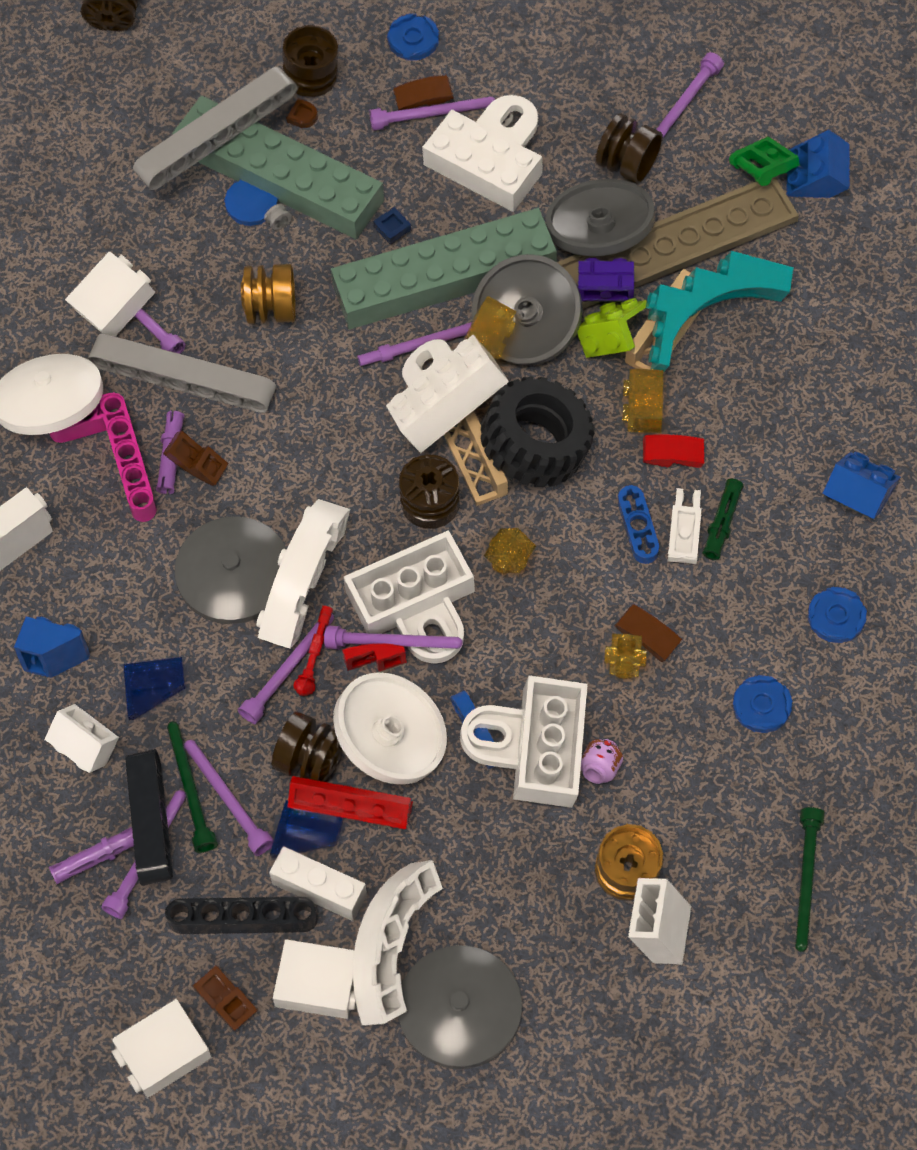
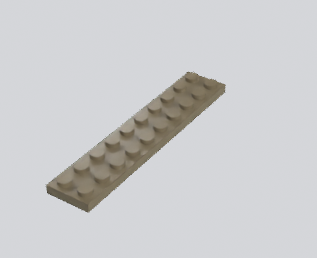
[557,177,799,309]

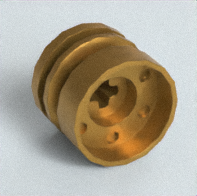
[241,264,296,324]
[595,824,663,900]

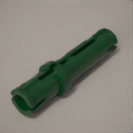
[702,478,744,560]

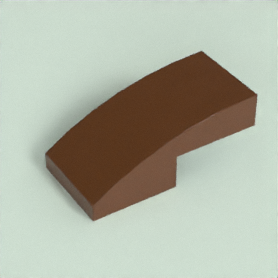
[393,75,454,110]
[163,430,229,486]
[614,604,682,662]
[192,966,258,1031]

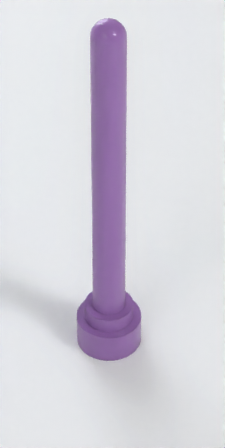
[656,52,724,137]
[369,97,495,131]
[135,308,186,354]
[238,614,334,724]
[324,626,463,649]
[184,740,275,856]
[101,790,186,919]

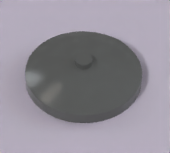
[546,179,655,256]
[472,254,583,366]
[175,516,286,624]
[399,945,522,1069]

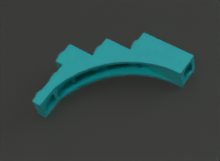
[646,251,794,376]

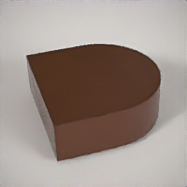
[286,98,318,128]

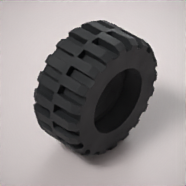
[480,376,595,487]

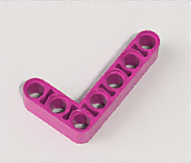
[49,392,157,522]

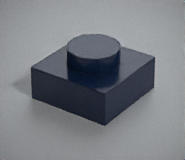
[373,207,412,245]

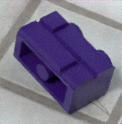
[578,258,634,301]

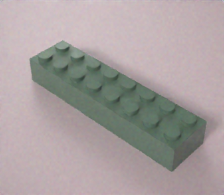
[172,95,384,240]
[331,208,557,330]

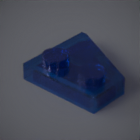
[123,657,186,721]
[270,800,344,858]

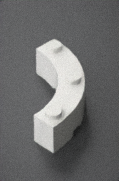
[256,499,350,649]
[353,860,443,1025]

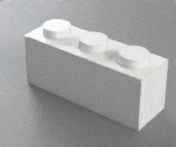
[269,846,367,922]

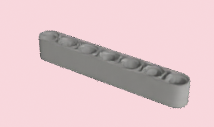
[133,67,297,190]
[88,334,276,413]

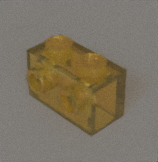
[464,295,517,359]
[622,369,663,433]

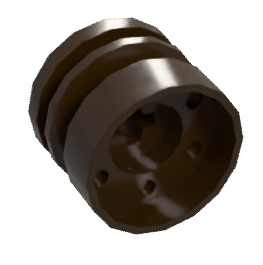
[80,0,138,31]
[283,25,338,97]
[595,113,663,184]
[399,454,460,529]
[271,711,342,782]

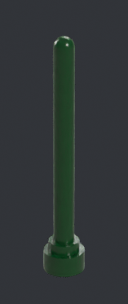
[167,721,218,853]
[795,807,825,952]

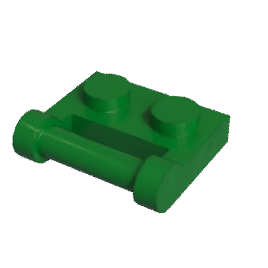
[729,136,800,186]

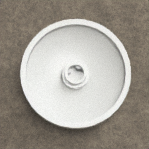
[0,354,103,435]
[333,673,447,784]

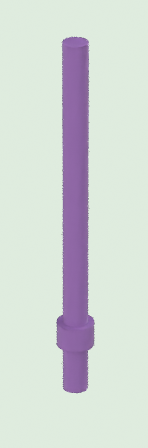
[357,322,476,366]

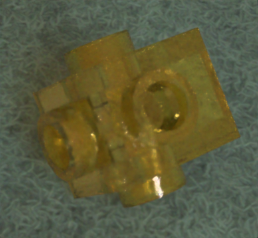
[484,528,536,574]
[604,633,647,679]

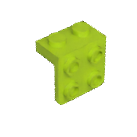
[577,298,647,358]

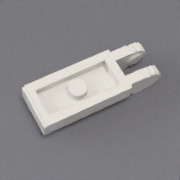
[668,488,702,564]

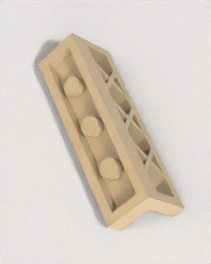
[625,269,701,378]
[444,411,508,506]

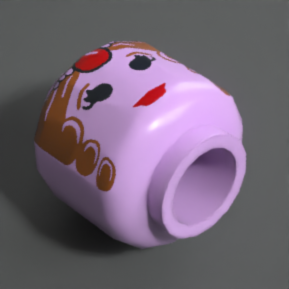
[581,739,623,784]

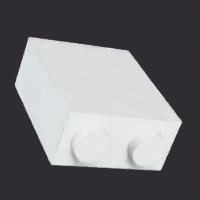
[65,251,155,337]
[0,487,53,571]
[628,878,691,965]
[273,939,356,1019]
[111,999,212,1098]

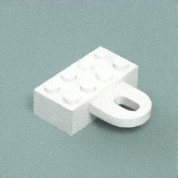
[422,95,542,212]
[386,334,509,453]
[343,530,475,663]
[460,676,587,808]

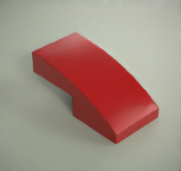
[643,434,704,468]
[342,643,407,672]

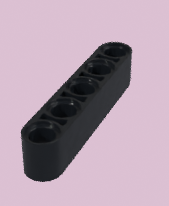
[125,749,173,886]
[165,897,318,934]

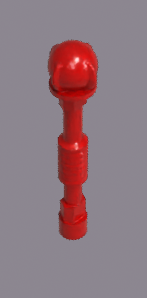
[293,606,333,696]

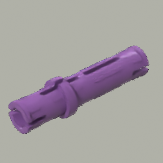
[156,411,184,494]
[49,827,134,884]

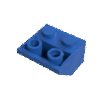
[787,130,850,198]
[822,452,901,519]
[14,616,90,678]

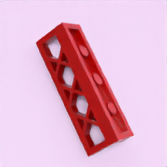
[288,776,413,829]

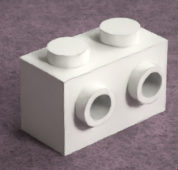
[45,704,119,773]

